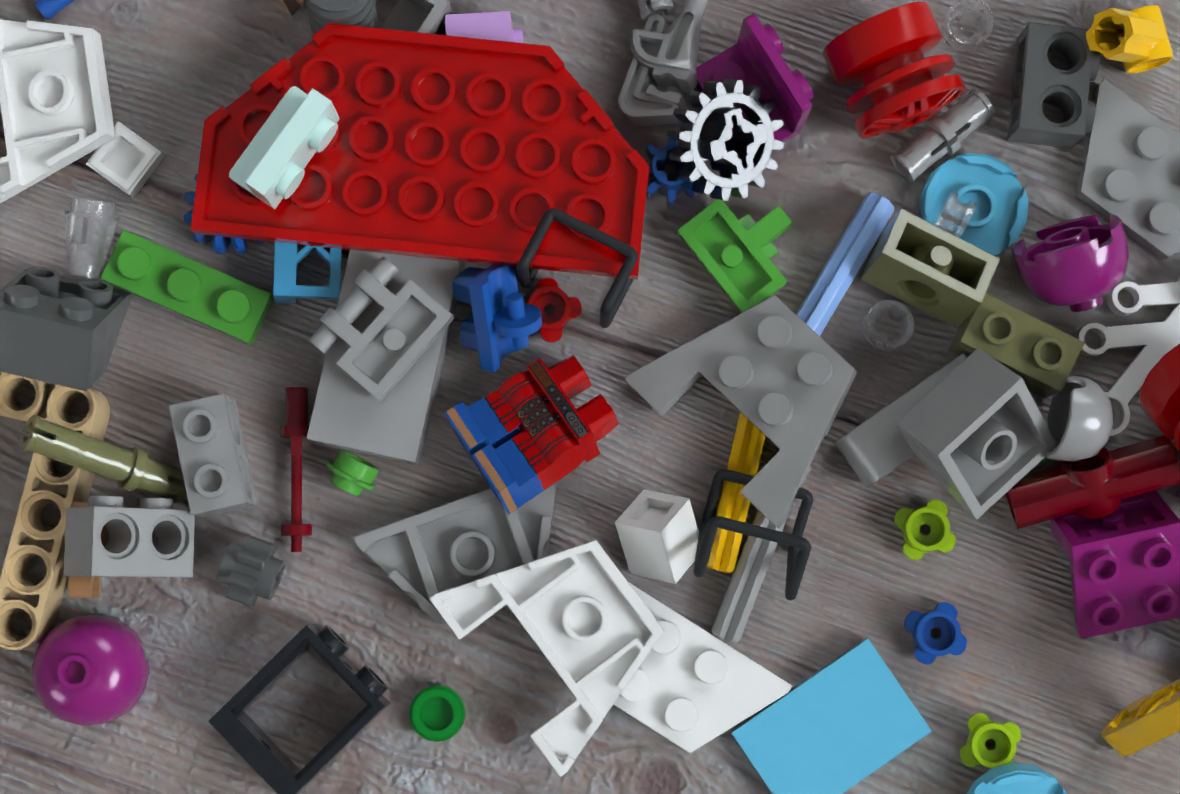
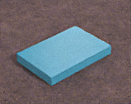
[730,638,932,794]

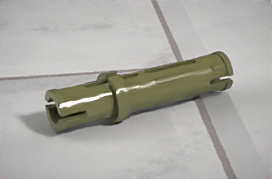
[20,415,186,504]

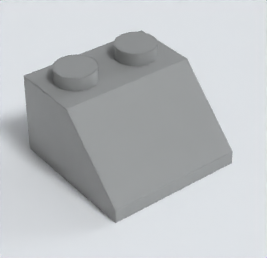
[895,348,1058,520]

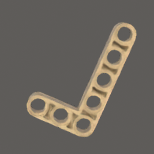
[0,371,110,650]

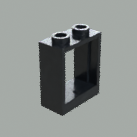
[208,624,390,794]

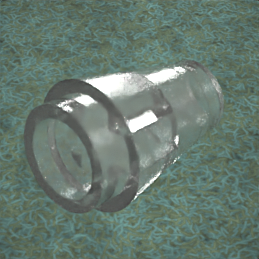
[64,197,120,278]

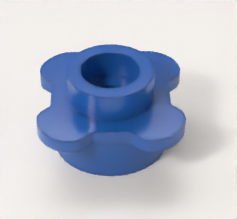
[904,602,967,664]

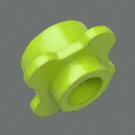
[894,499,956,560]
[959,713,1021,769]

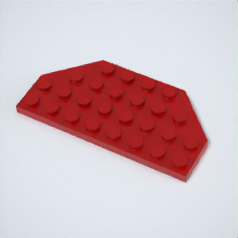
[191,23,649,280]

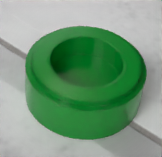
[409,685,466,742]

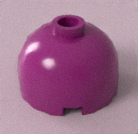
[1012,215,1129,312]
[31,614,150,726]

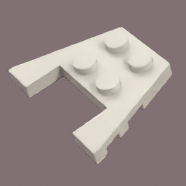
[0,19,116,203]
[430,540,664,777]

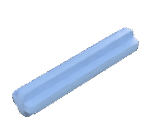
[796,193,894,336]

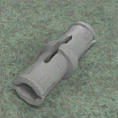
[890,89,996,183]

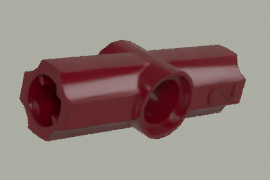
[1005,435,1180,529]

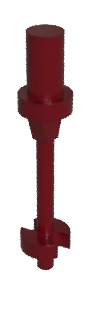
[280,387,312,552]

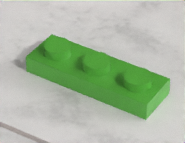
[100,230,274,346]

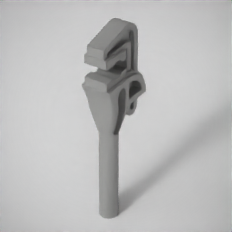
[618,0,709,126]

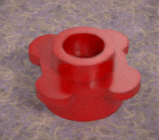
[524,278,582,343]

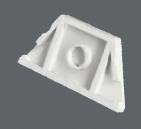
[614,582,792,753]

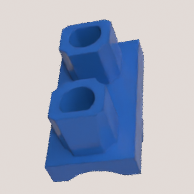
[452,264,542,372]

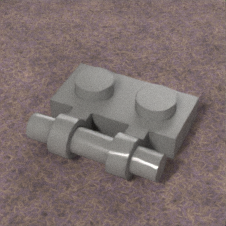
[309,256,454,402]

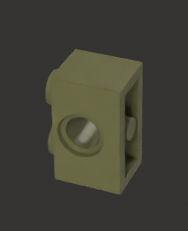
[860,209,1000,328]
[948,293,1085,399]

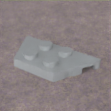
[1076,78,1180,261]
[354,482,557,625]

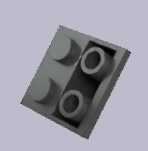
[0,267,131,391]

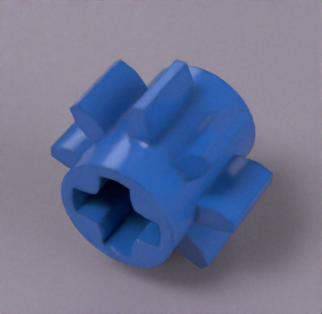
[646,138,696,207]

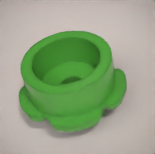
[326,449,380,496]

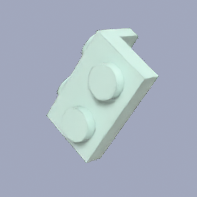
[229,86,340,209]

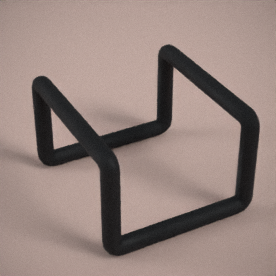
[517,208,638,328]
[693,469,813,601]

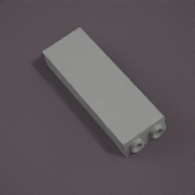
[306,250,466,466]

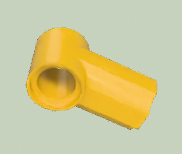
[1086,5,1174,74]

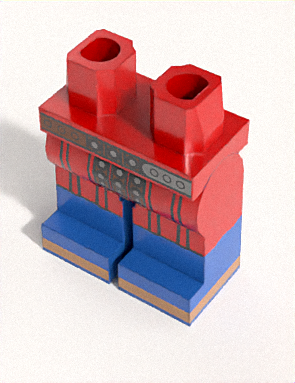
[444,355,619,515]

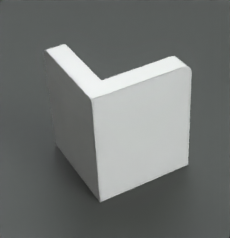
[615,490,699,584]

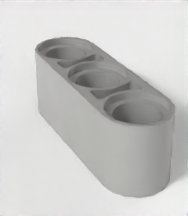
[835,353,967,488]

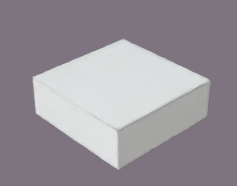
[86,121,165,198]

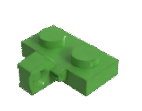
[677,199,793,313]

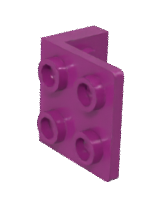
[696,13,813,143]
[1050,490,1180,638]

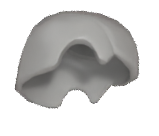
[1045,376,1114,461]

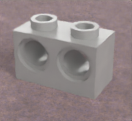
[169,393,258,518]
[64,496,195,577]

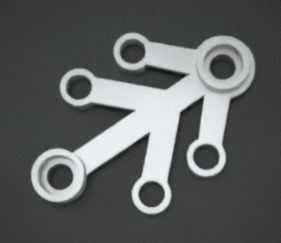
[1074,276,1180,436]

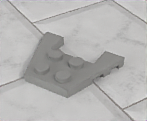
[624,295,857,529]

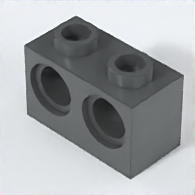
[1007,22,1100,149]

